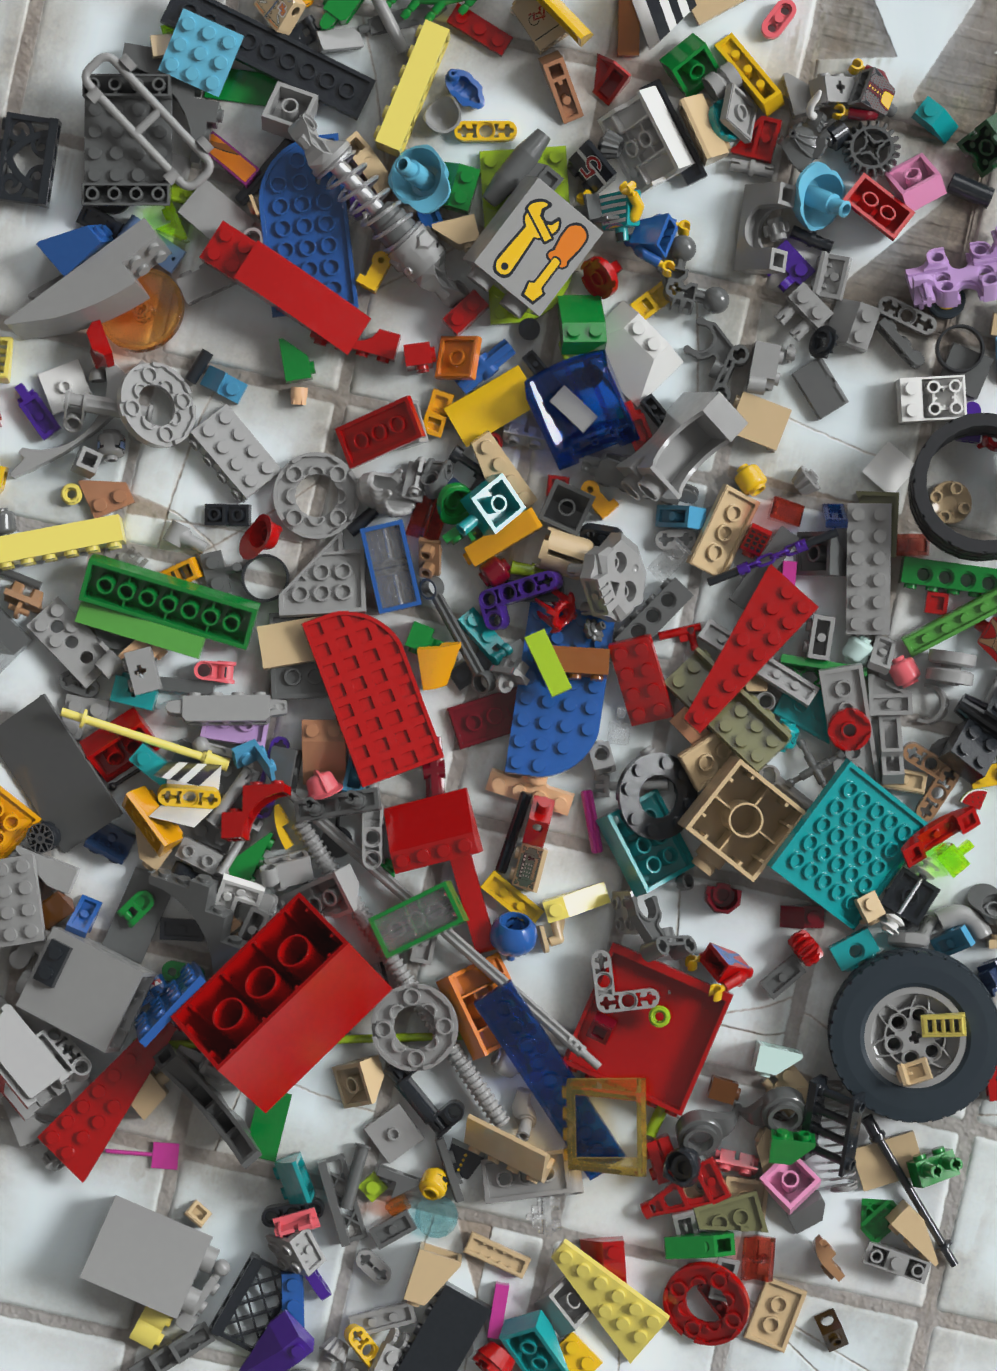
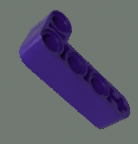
[478,571,563,630]

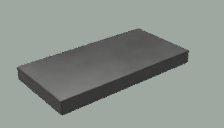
[102,867,171,964]

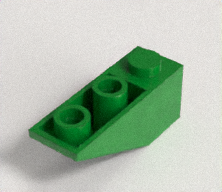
[228,832,276,883]
[664,1230,736,1259]

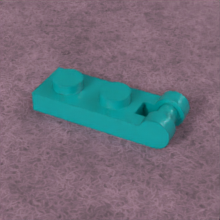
[457,607,513,666]

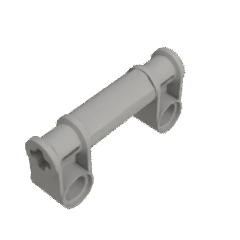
[63,390,154,444]

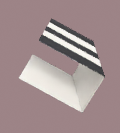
[632,0,697,50]
[149,761,222,827]

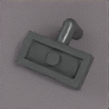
[200,550,243,593]

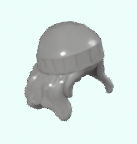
[356,468,416,518]

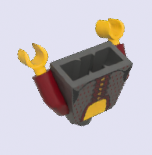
[832,58,898,121]

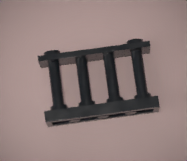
[800,1074,866,1177]

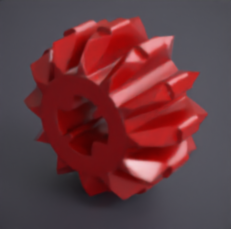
[788,929,823,966]

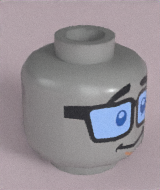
[97,429,126,462]

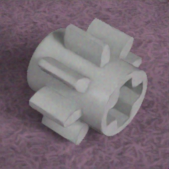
[763,217,791,242]

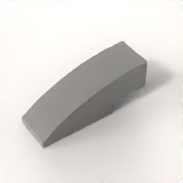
[878,715,905,784]

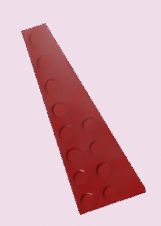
[684,564,819,734]
[37,1021,177,1183]

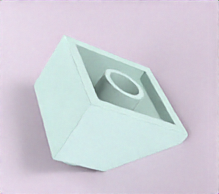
[751,1040,803,1078]

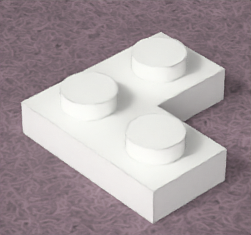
[215,873,266,911]

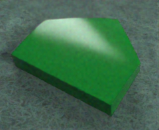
[860,1198,897,1243]

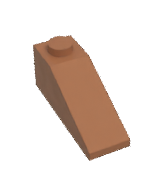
[538,50,584,124]

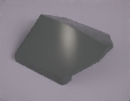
[785,1190,825,1234]

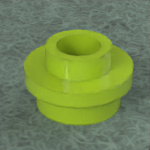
[649,1005,671,1027]

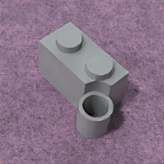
[746,341,784,395]
[260,849,314,891]

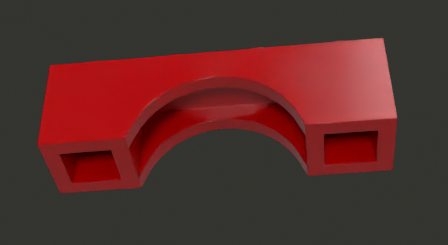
[310,329,401,364]

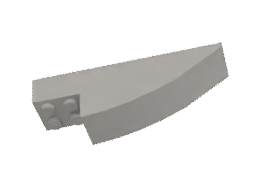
[4,218,172,340]

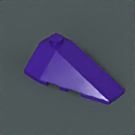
[239,1309,314,1371]

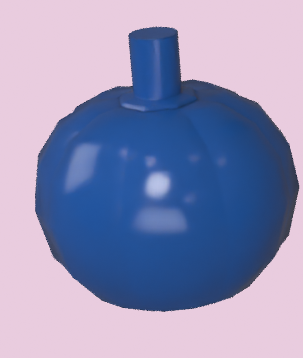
[490,912,538,961]

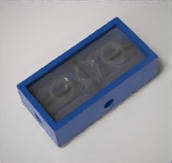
[360,519,422,615]

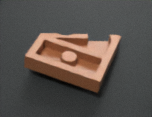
[78,480,136,518]

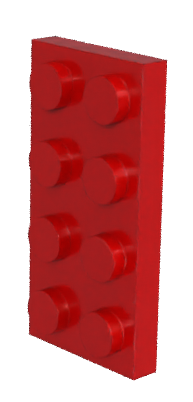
[335,395,426,469]
[608,634,674,726]

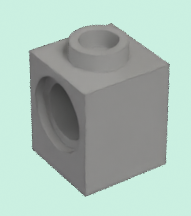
[589,740,616,777]

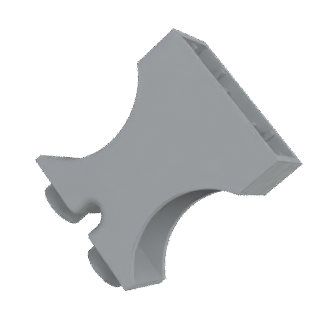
[616,392,748,502]

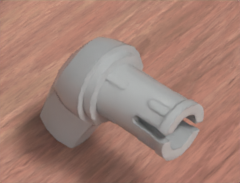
[888,915,939,948]
[511,1087,537,1142]

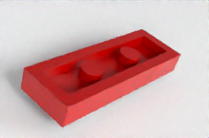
[447,3,513,57]

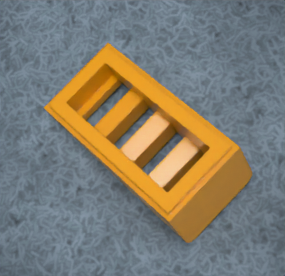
[159,557,204,582]

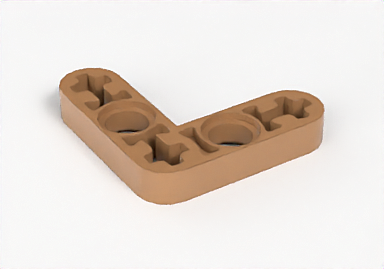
[903,742,959,821]

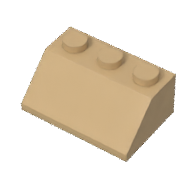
[677,93,731,167]

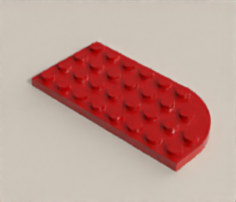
[301,611,444,788]

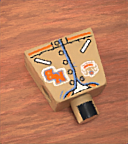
[253,0,306,35]

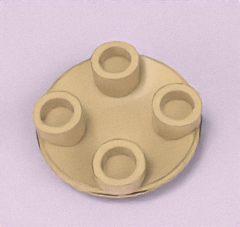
[929,481,972,524]

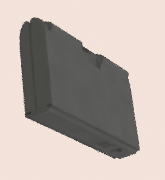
[791,358,849,420]

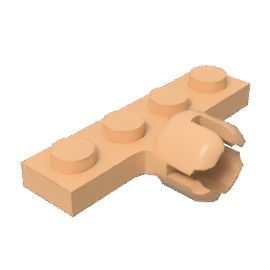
[485,768,575,816]

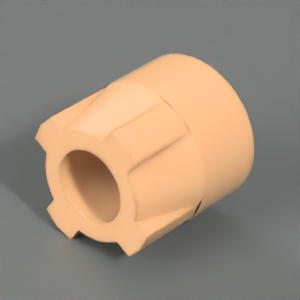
[290,387,308,405]

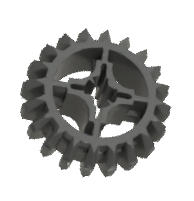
[842,120,901,179]

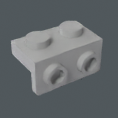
[811,251,852,301]

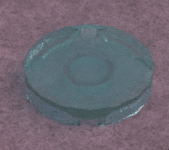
[415,1195,458,1238]

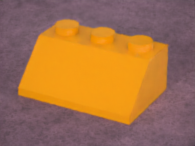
[121,785,183,858]

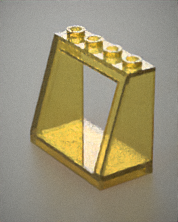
[562,1078,647,1177]

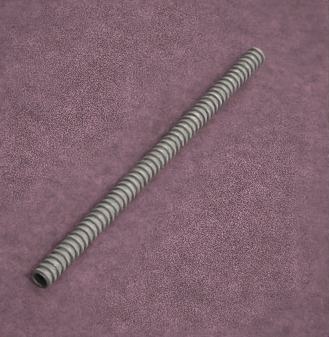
[291,822,510,1128]

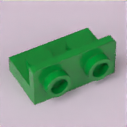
[442,526,477,546]

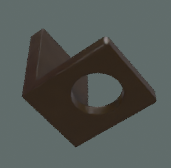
[814,1308,849,1352]

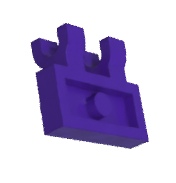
[766,240,815,293]

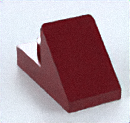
[780,905,824,929]

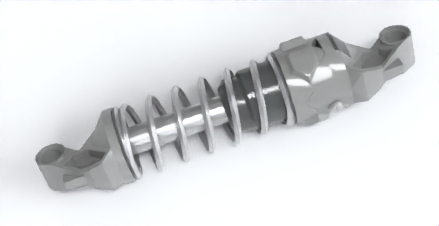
[288,113,469,308]

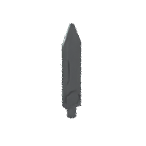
[358,4,447,36]

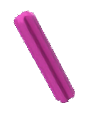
[581,789,603,854]

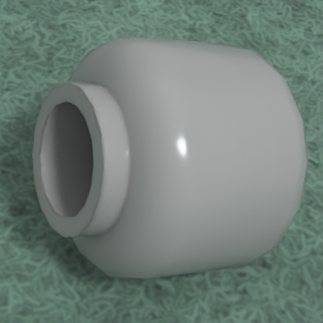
[491,1046,524,1078]

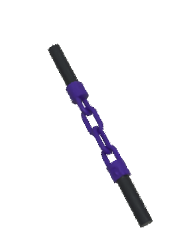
[707,528,839,586]

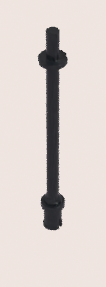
[861,1114,958,1267]

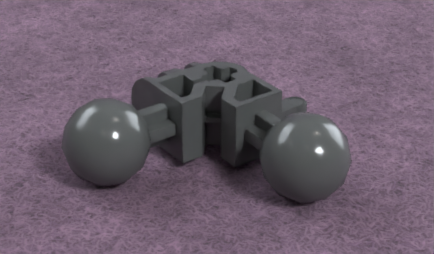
[657,235,729,315]

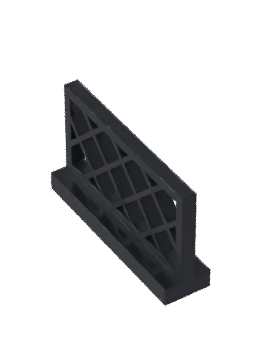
[209,1252,286,1352]

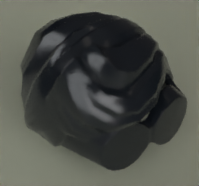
[663,1146,701,1188]

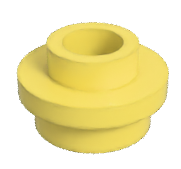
[61,483,83,505]

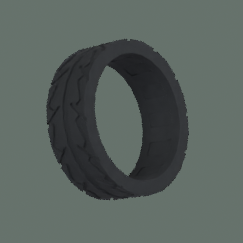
[908,413,997,562]

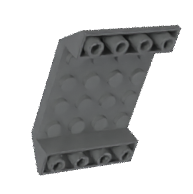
[82,74,173,206]

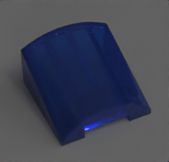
[524,349,640,471]

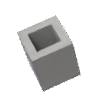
[70,446,104,479]

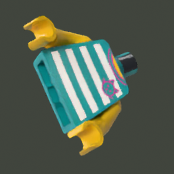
[576,181,644,242]

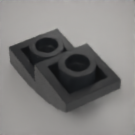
[204,504,252,527]

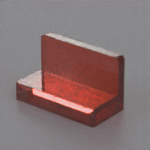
[406,495,444,540]

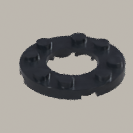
[616,753,698,840]

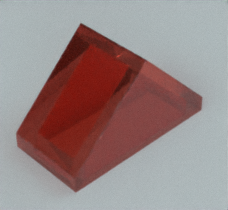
[767,496,805,527]
[896,534,930,557]

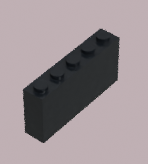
[393,1281,492,1371]

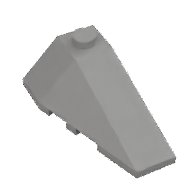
[278,863,359,918]

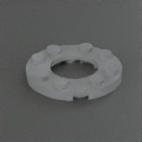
[117,362,196,448]
[273,452,360,539]
[371,983,458,1071]

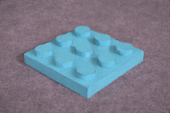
[158,9,244,97]

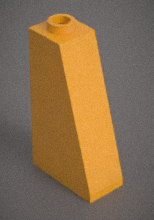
[462,507,543,568]

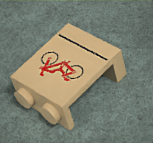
[511,0,569,55]

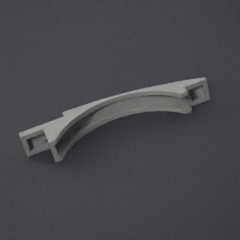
[10,360,145,478]

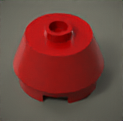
[472,1341,515,1371]

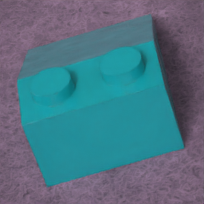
[273,1151,316,1204]
[499,1309,569,1371]

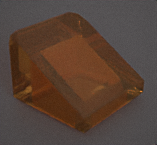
[385,1193,411,1216]

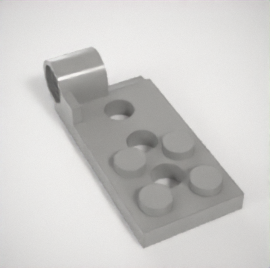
[26,597,123,689]
[481,1149,584,1204]

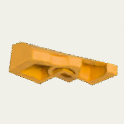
[417,642,461,691]

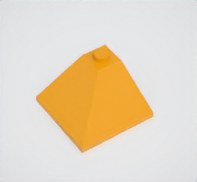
[0,786,41,859]

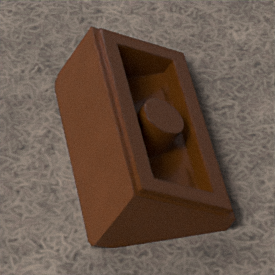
[42,891,75,930]

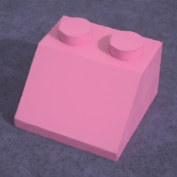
[884,153,947,211]
[759,1159,821,1215]

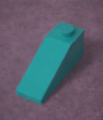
[129,743,168,786]

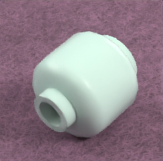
[842,635,873,666]

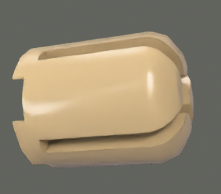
[535,526,594,580]

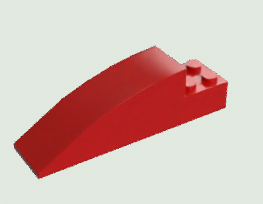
[199,221,371,355]

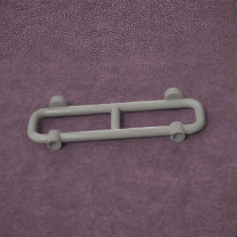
[81,52,214,191]

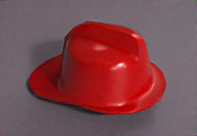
[239,514,283,560]

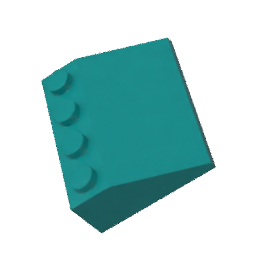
[596,789,696,897]

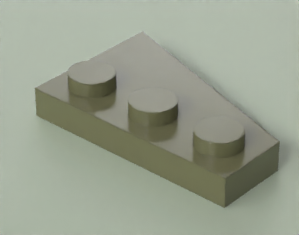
[856,491,900,558]

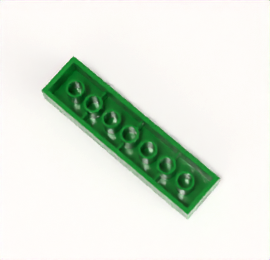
[78,553,261,650]

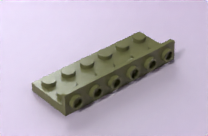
[665,647,792,772]

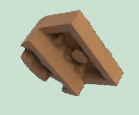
[813,1234,845,1282]

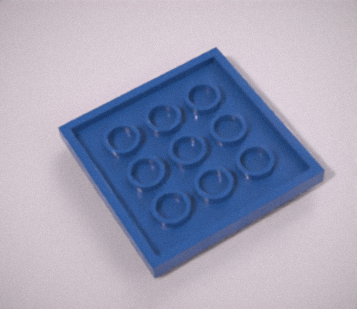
[134,961,206,1048]

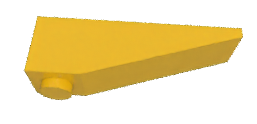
[714,33,785,117]

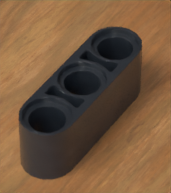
[261,1197,325,1228]

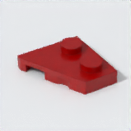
[730,115,783,164]

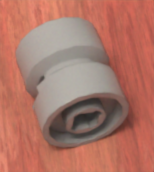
[702,61,743,102]

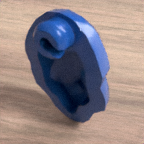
[445,69,485,110]

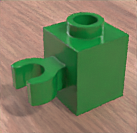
[405,621,445,655]

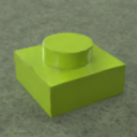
[359,1171,388,1202]

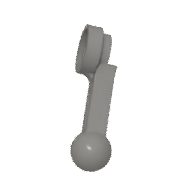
[192,736,252,767]

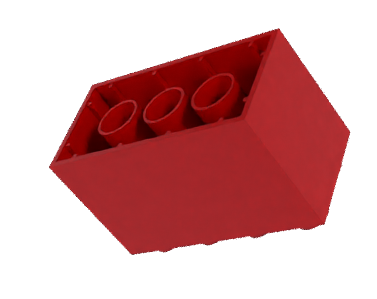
[171,892,393,1113]

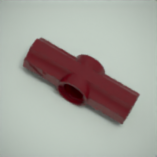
[423,736,446,798]

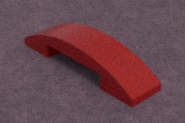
[900,806,981,868]

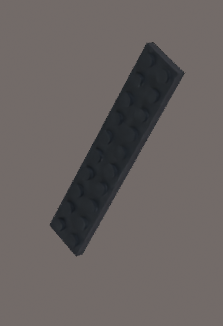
[160,0,376,120]

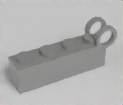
[176,227,263,306]

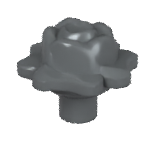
[583,618,606,642]

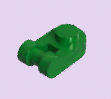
[116,890,155,928]

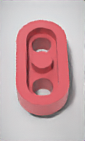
[761,0,796,40]

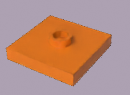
[434,336,482,380]

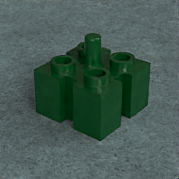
[956,113,997,178]

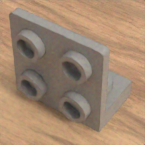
[265,1228,326,1277]

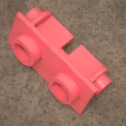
[715,1148,759,1177]
[272,1207,321,1238]

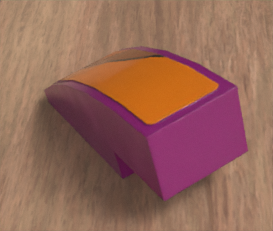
[208,131,261,188]

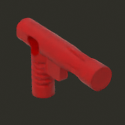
[658,623,702,651]

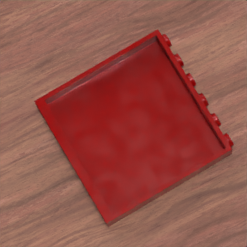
[561,942,734,1117]

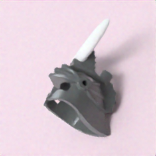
[776,90,846,173]

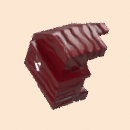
[704,882,742,914]

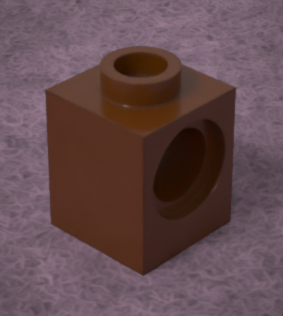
[706,1074,741,1105]

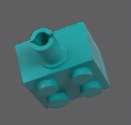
[456,473,527,536]

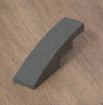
[128,1321,216,1371]

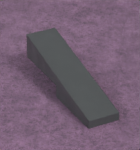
[729,526,799,610]

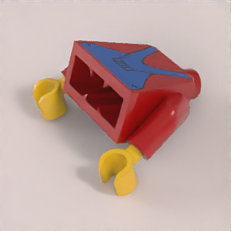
[685,943,753,1002]

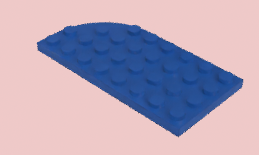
[259,133,359,318]

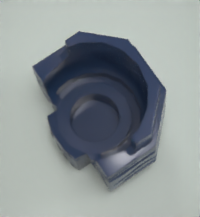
[977,958,997,997]

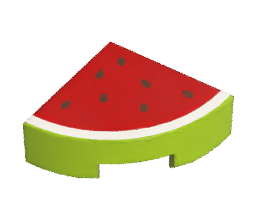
[959,788,988,810]

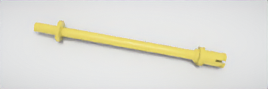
[60,708,230,772]

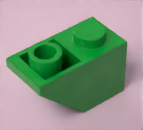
[768,1128,816,1165]

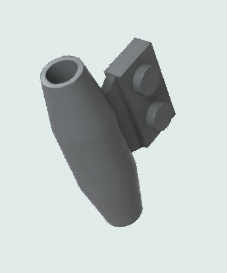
[482,128,564,208]

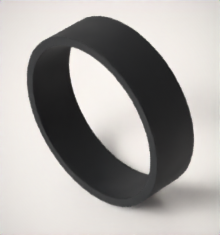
[935,324,985,373]
[241,554,290,602]

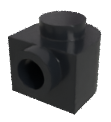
[826,120,850,151]

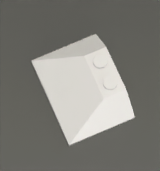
[584,301,683,408]

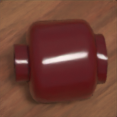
[478,556,511,588]

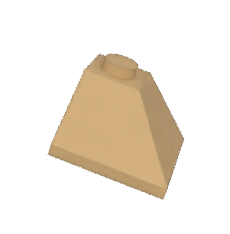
[332,1055,384,1109]

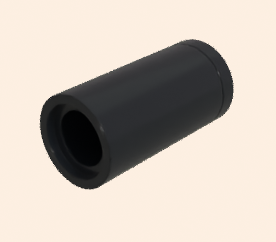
[946,172,995,209]

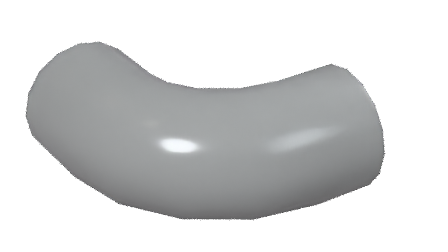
[934,904,992,941]

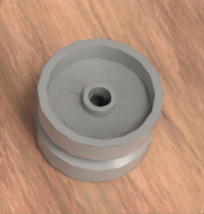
[925,649,977,686]

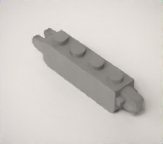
[165,692,287,726]

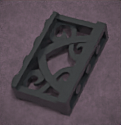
[0,112,62,208]

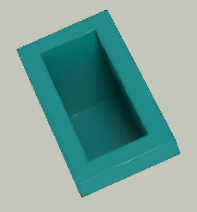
[911,96,959,144]

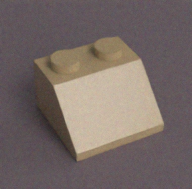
[431,214,479,253]

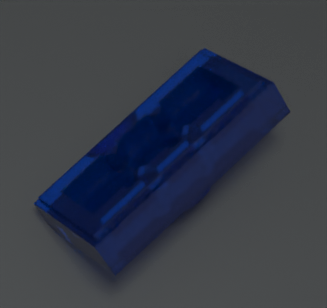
[822,504,848,528]

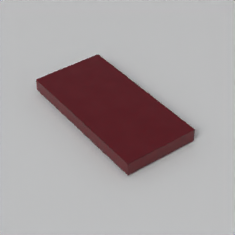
[447,686,517,750]

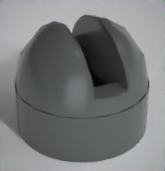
[675,873,694,891]

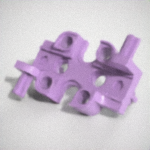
[905,227,997,310]

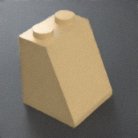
[404,1241,462,1307]

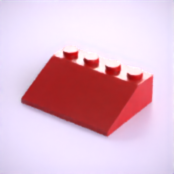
[384,787,483,874]

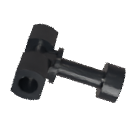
[448,445,485,491]

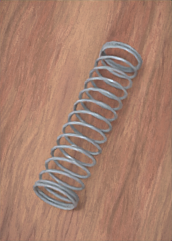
[821,1080,858,1193]

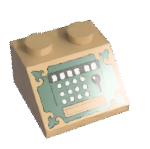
[508,843,548,893]

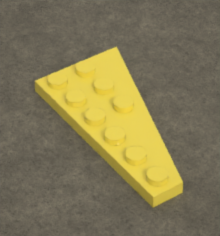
[551,1239,670,1364]

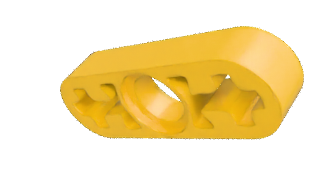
[454,121,517,143]
[157,784,221,809]
[344,1324,379,1369]

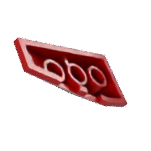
[580,1236,627,1284]

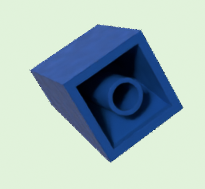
[36,224,115,277]

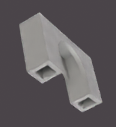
[734,182,796,275]
[1,1066,92,1148]

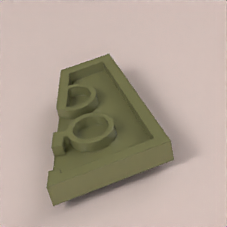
[694,1189,769,1233]

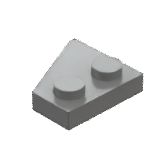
[867,674,913,716]

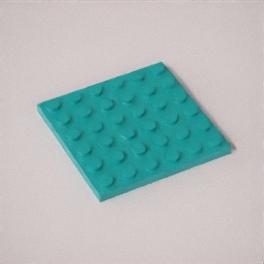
[767,759,928,930]

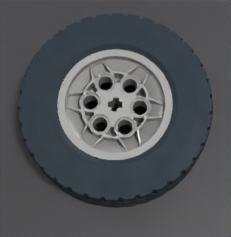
[827,947,997,1123]

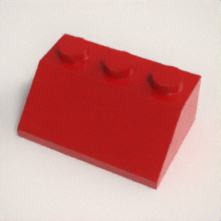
[842,173,916,241]
[79,707,160,783]

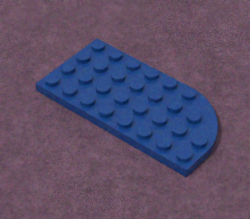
[504,602,615,778]

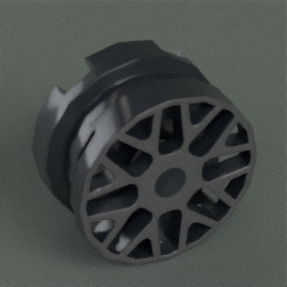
[26,821,61,853]

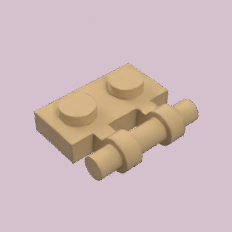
[762,1064,809,1117]

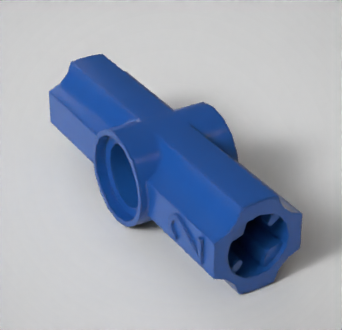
[454,339,516,394]

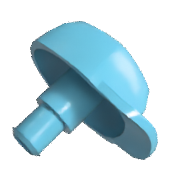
[388,145,451,214]
[792,161,851,231]

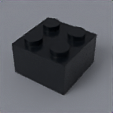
[938,718,997,784]

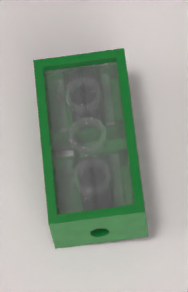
[368,881,469,959]

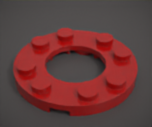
[663,1261,750,1346]

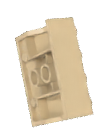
[464,1114,556,1185]

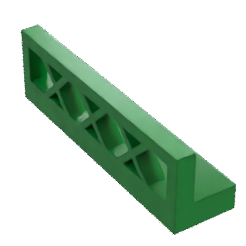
[779,654,868,690]

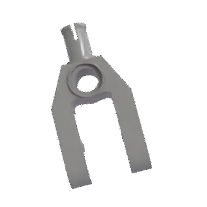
[361,782,384,870]

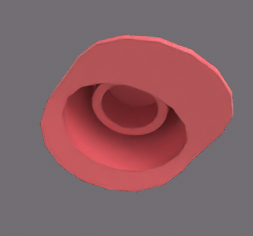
[306,770,343,800]

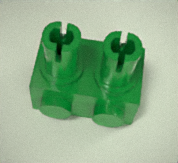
[906,1146,963,1188]

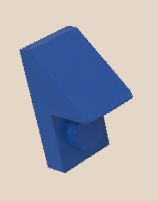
[65,895,102,938]

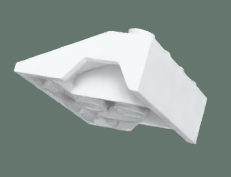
[597,86,695,195]

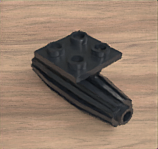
[954,686,997,740]

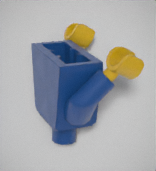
[624,213,690,278]

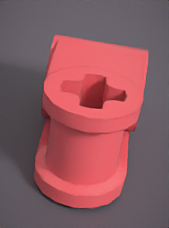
[194,661,236,684]

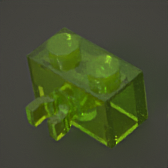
[931,839,975,878]

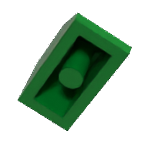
[279,338,316,384]

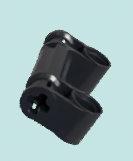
[383,1064,465,1139]

